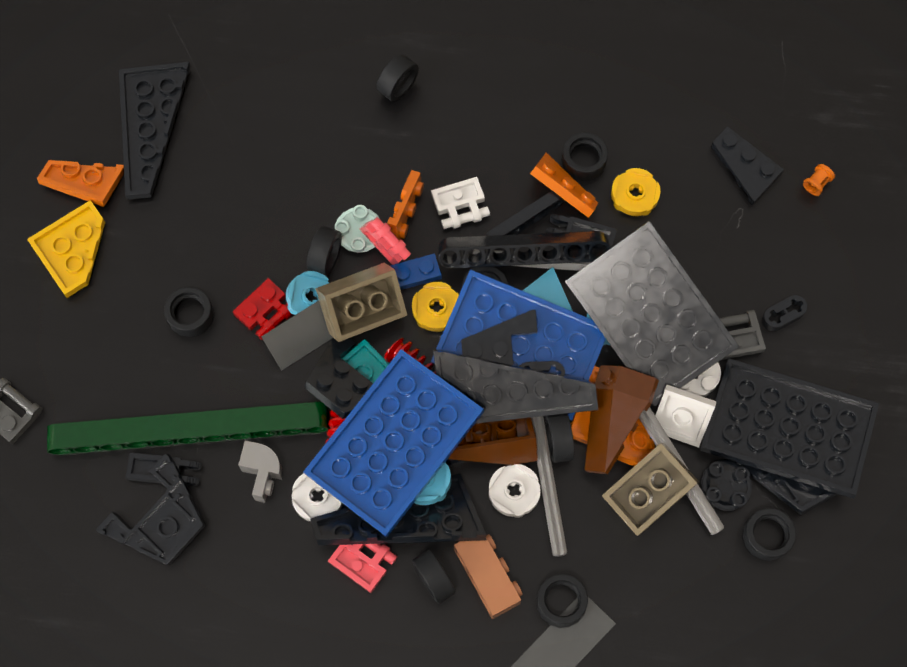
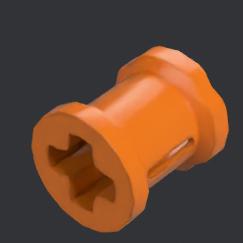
[803,164,835,196]

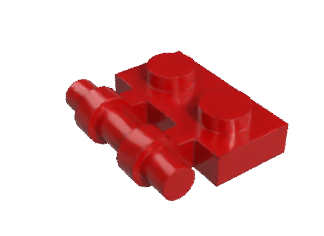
[232,278,292,340]

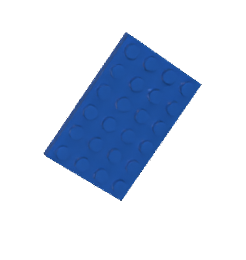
[431,270,606,421]
[303,349,484,537]

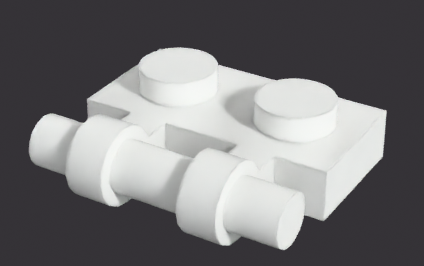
[431,177,490,229]

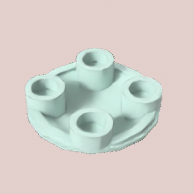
[335,205,380,253]

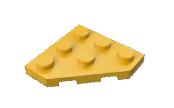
[27,200,105,298]

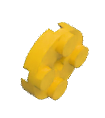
[611,168,661,216]
[412,282,459,332]

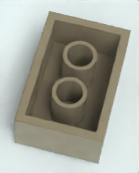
[316,263,407,342]
[602,443,699,536]

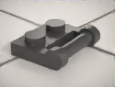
[719,309,766,360]
[0,378,43,445]

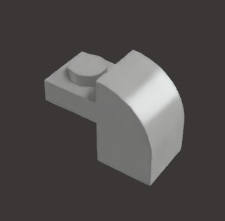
[238,441,283,502]

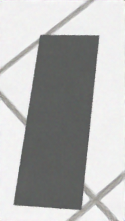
[261,300,333,371]
[511,597,616,667]

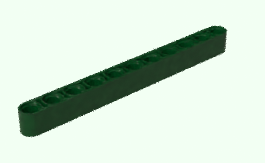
[47,402,328,455]

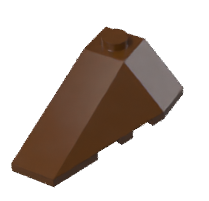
[585,365,659,474]
[448,417,538,465]

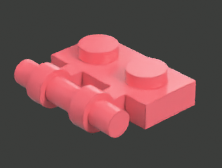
[360,217,411,265]
[328,544,398,593]

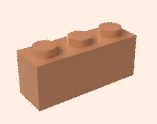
[454,534,523,619]

